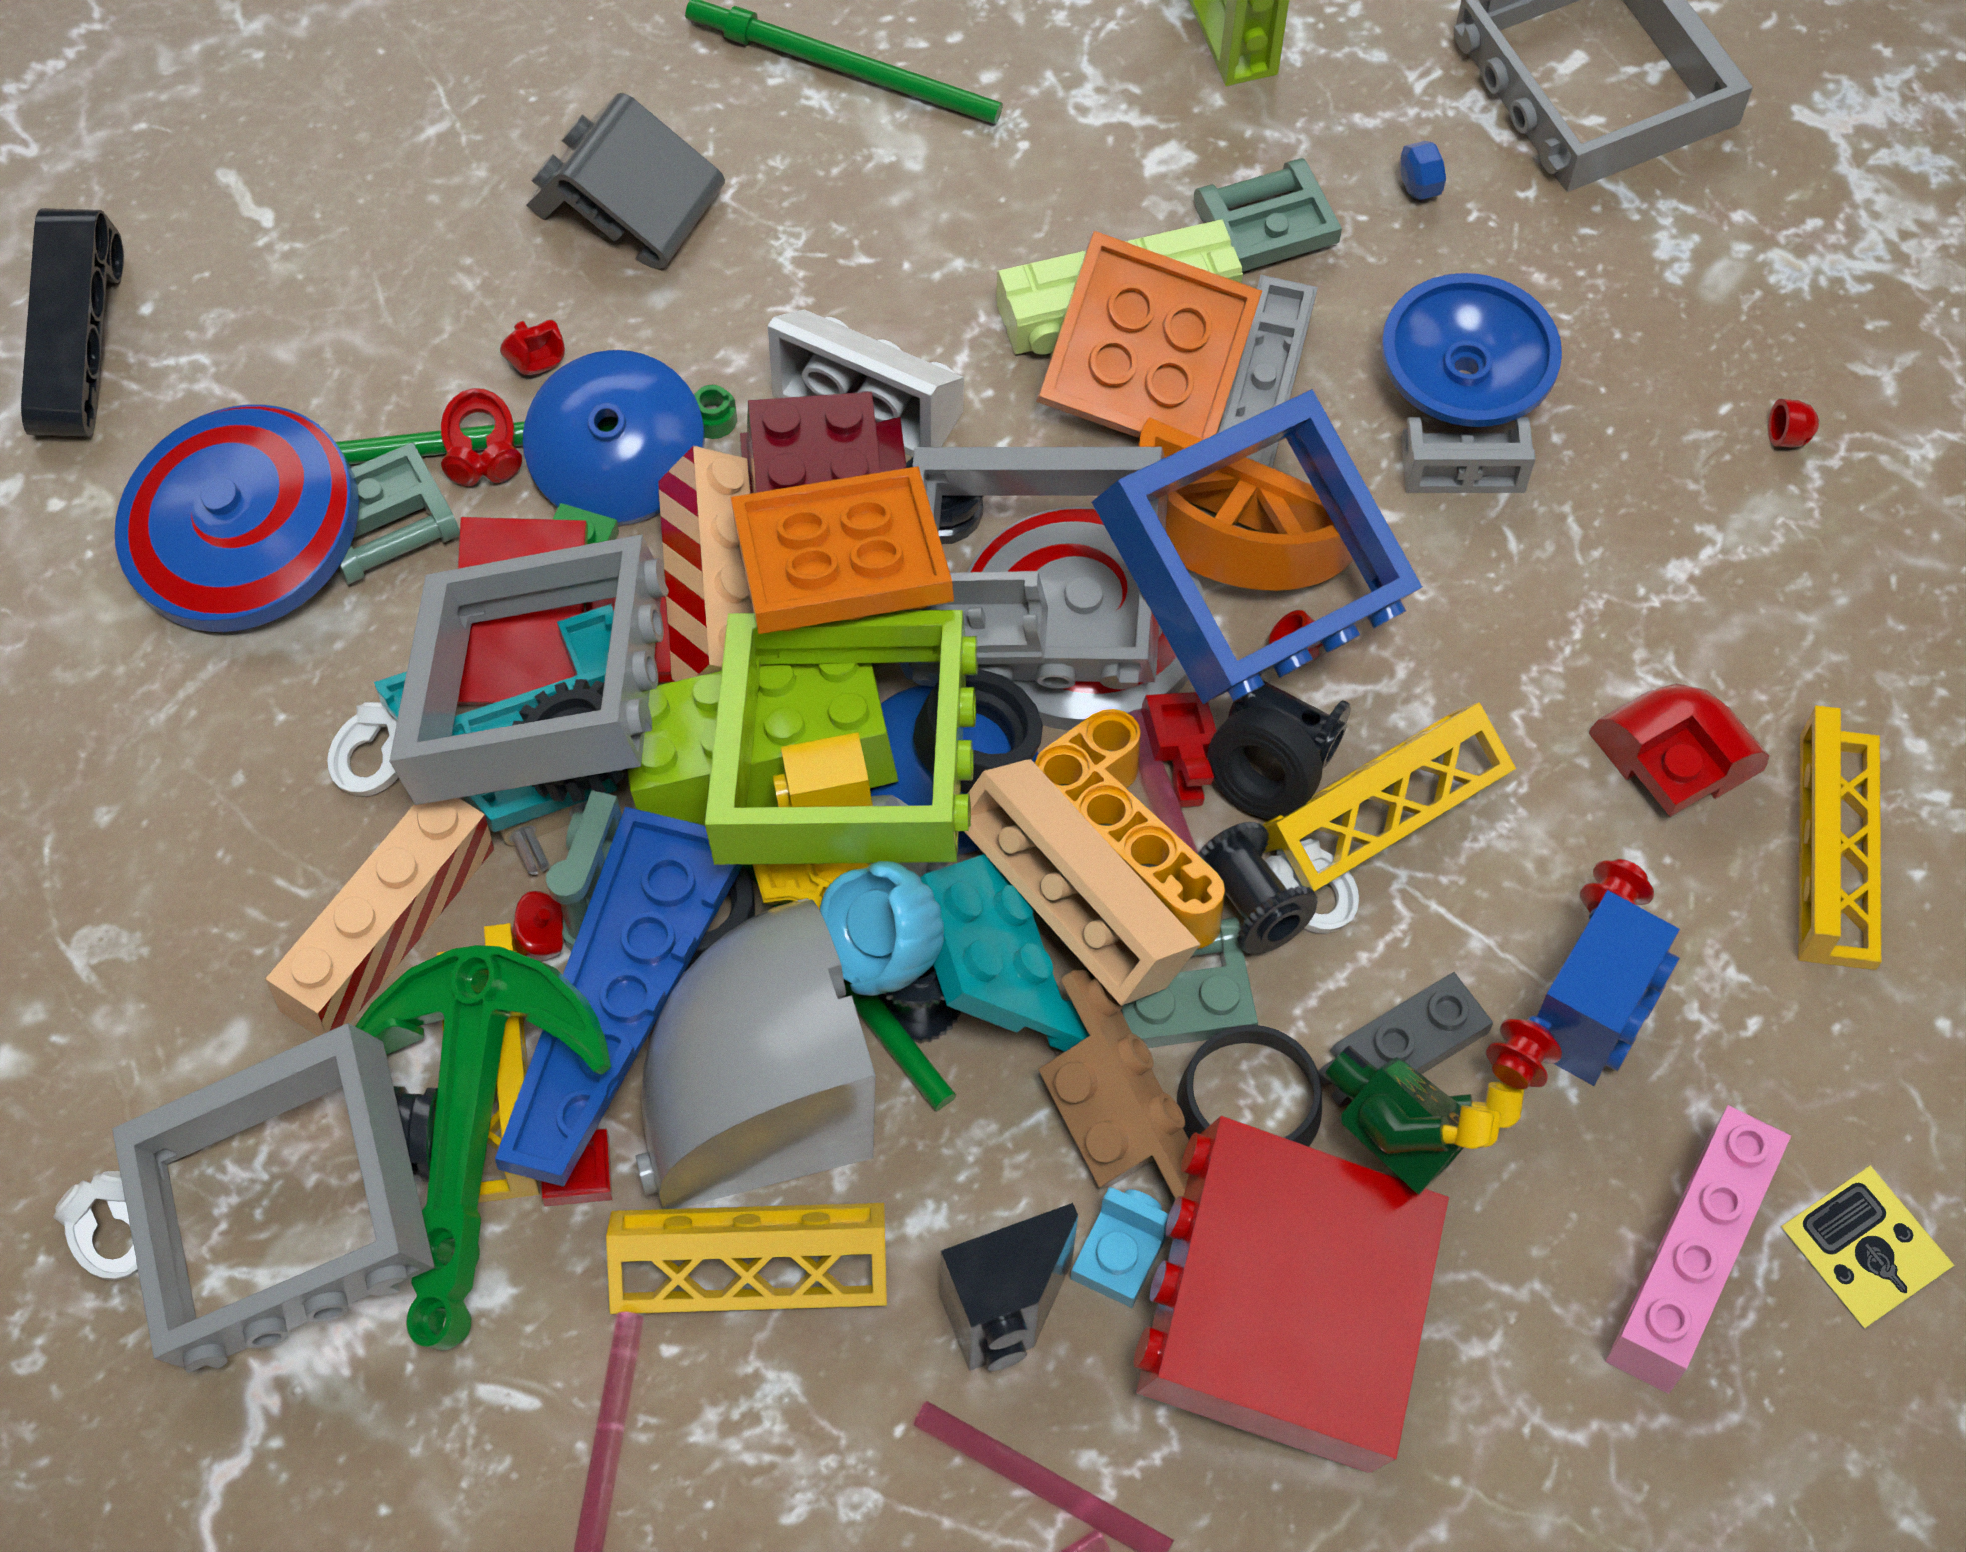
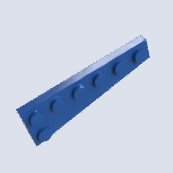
[495,807,744,1186]

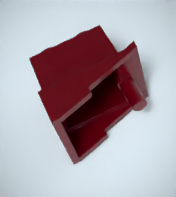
[740,392,907,494]

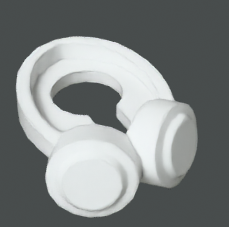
[327,702,398,797]
[1265,837,1359,934]
[53,1171,138,1280]

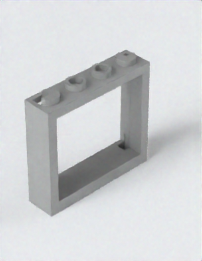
[1454,0,1753,192]
[898,447,1168,689]
[389,534,669,805]
[112,1023,435,1373]

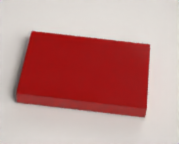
[457,517,588,706]

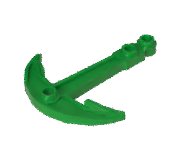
[355,945,611,1351]

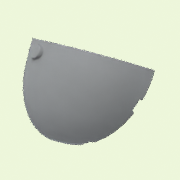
[635,898,876,1209]

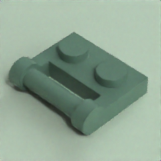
[1194,158,1342,272]
[338,442,460,585]
[546,790,622,951]
[1121,917,1258,1048]

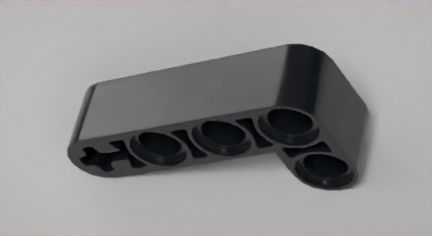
[21,208,124,437]

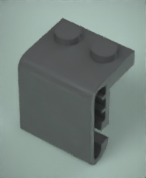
[526,93,725,269]

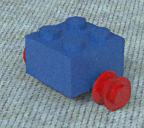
[1486,859,1680,1090]

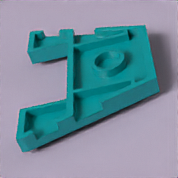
[374,604,618,832]
[920,854,1090,1052]

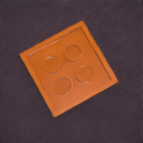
[1036,231,1262,440]
[731,466,954,634]

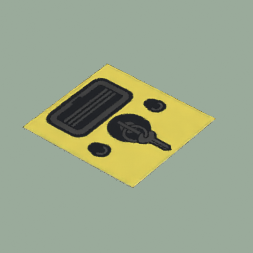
[1781,1165,1954,1329]

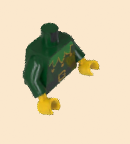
[1323,1045,1524,1195]

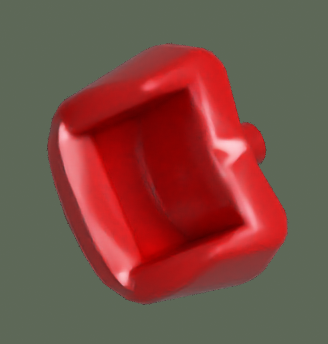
[500,320,565,375]
[512,891,563,962]

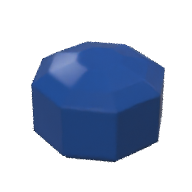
[1399,141,1446,200]

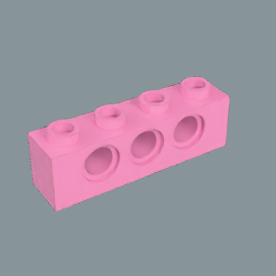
[1605,1105,1791,1394]

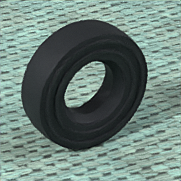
[1208,707,1322,819]

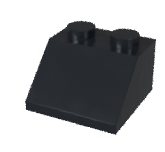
[940,1203,1078,1371]

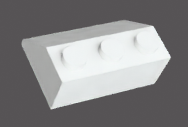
[768,309,964,457]

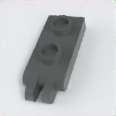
[1318,972,1493,1107]

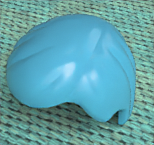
[820,861,944,996]

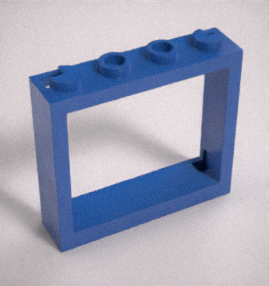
[1091,389,1423,704]

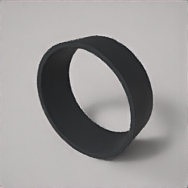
[1177,1025,1322,1147]

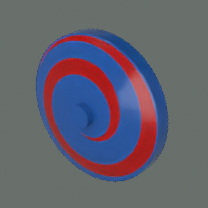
[114,404,359,632]

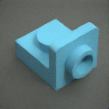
[1070,1187,1169,1308]

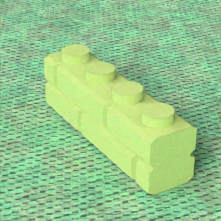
[996,219,1243,354]

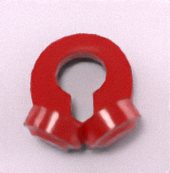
[441,388,522,486]

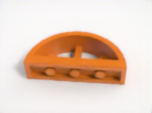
[1138,417,1353,591]

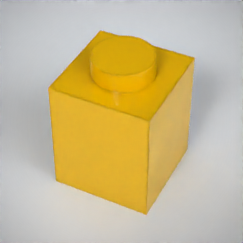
[773,732,873,807]

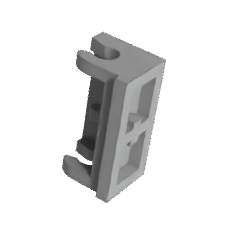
[1401,417,1536,493]
[917,571,1048,665]

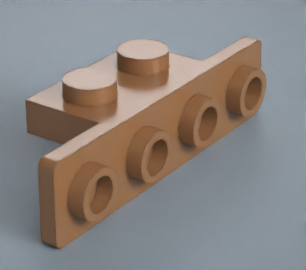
[1038,970,1189,1199]

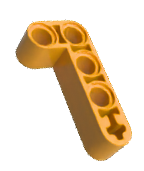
[1035,709,1225,949]

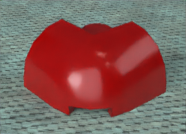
[1589,683,1769,817]

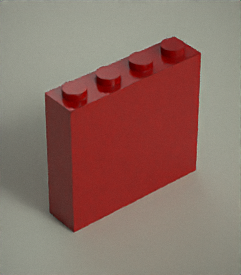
[1134,1116,1449,1473]

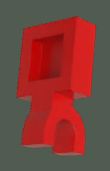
[1141,692,1217,808]

